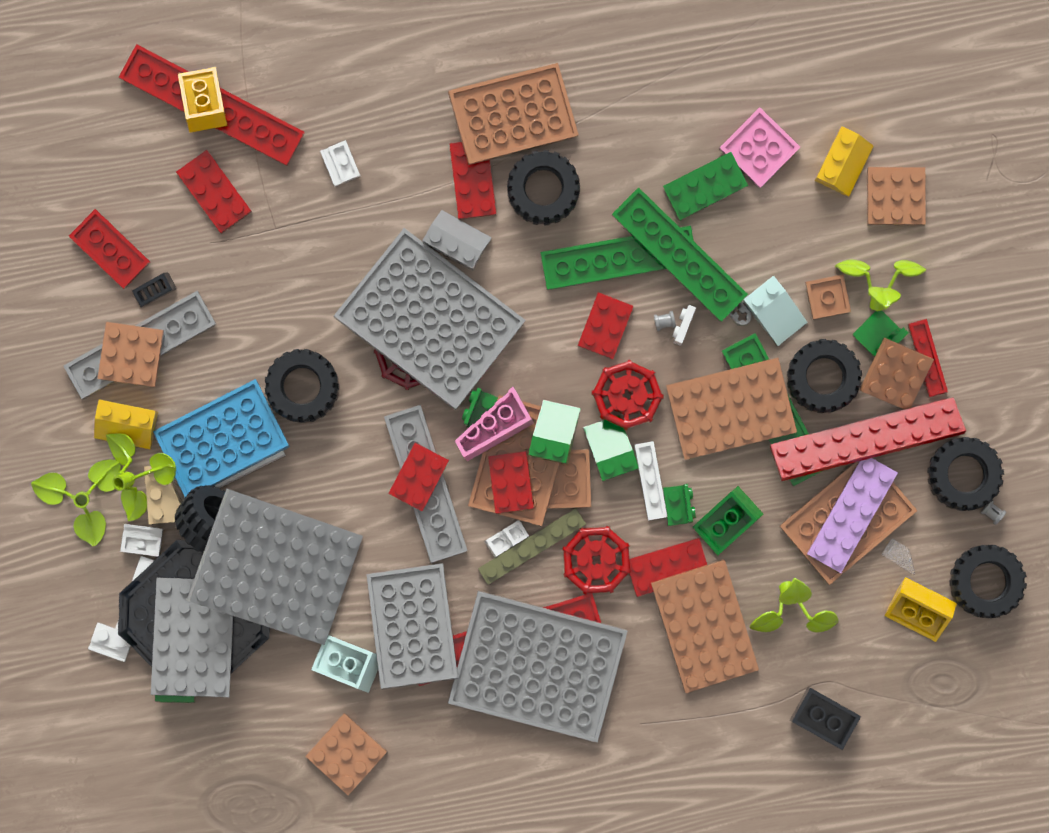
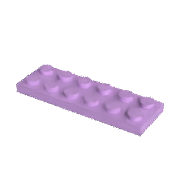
[807,458,898,573]

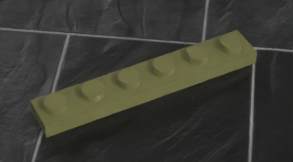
[478,508,586,585]

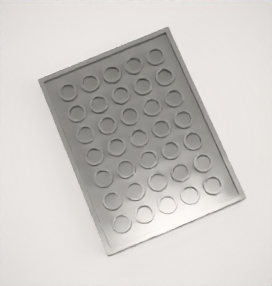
[334,228,525,410]
[187,489,363,645]
[448,591,628,742]

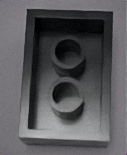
[789,687,861,750]

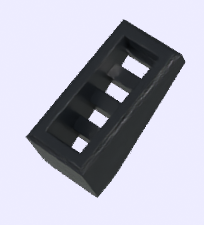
[132,272,177,307]

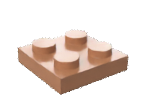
[805,275,851,320]

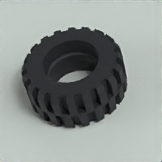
[507,150,580,226]
[787,339,862,414]
[264,349,339,423]
[927,437,1004,511]
[175,485,225,553]
[949,545,1027,618]

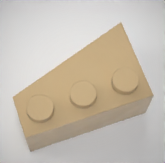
[144,466,182,525]

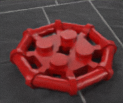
[591,360,664,430]
[562,526,631,595]

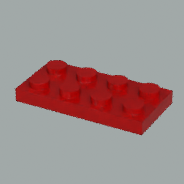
[449,142,496,219]
[176,150,252,234]
[69,209,150,289]
[629,538,707,597]

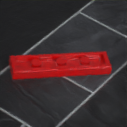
[908,319,948,398]

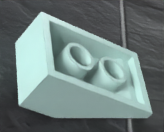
[742,276,808,346]
[311,635,378,693]

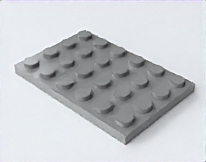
[367,563,458,689]
[151,578,233,697]

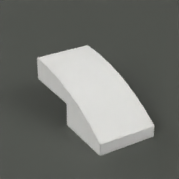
[484,520,529,558]

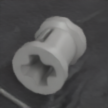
[654,311,676,332]
[980,501,1006,525]

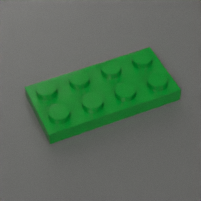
[663,152,748,220]

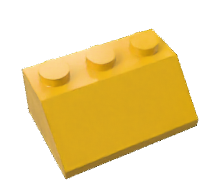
[814,126,873,197]
[94,400,158,450]
[884,577,957,642]

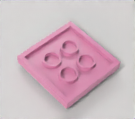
[719,107,800,188]

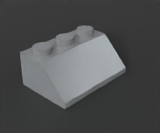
[422,210,491,271]

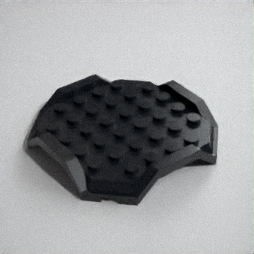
[118,540,270,674]

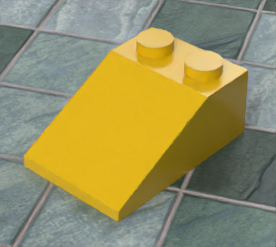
[178,67,227,133]

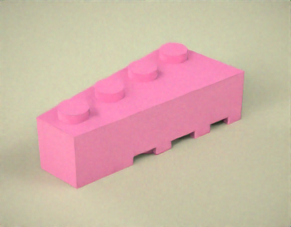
[455,387,534,461]

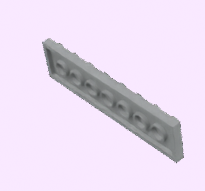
[64,291,217,399]
[384,405,468,563]

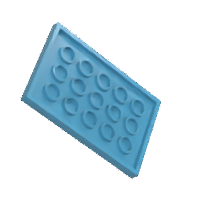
[153,379,290,497]

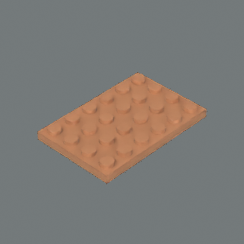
[448,63,579,165]
[666,358,797,460]
[468,395,560,526]
[779,461,917,585]
[651,560,759,693]

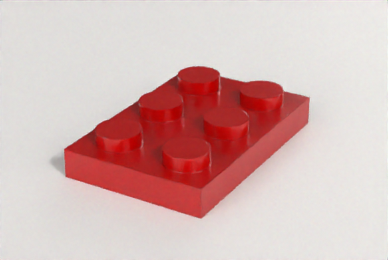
[577,292,633,360]
[388,443,449,512]
[488,451,534,514]

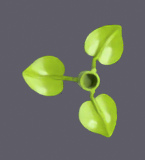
[835,260,926,311]
[106,433,176,521]
[31,459,121,546]
[749,578,839,633]

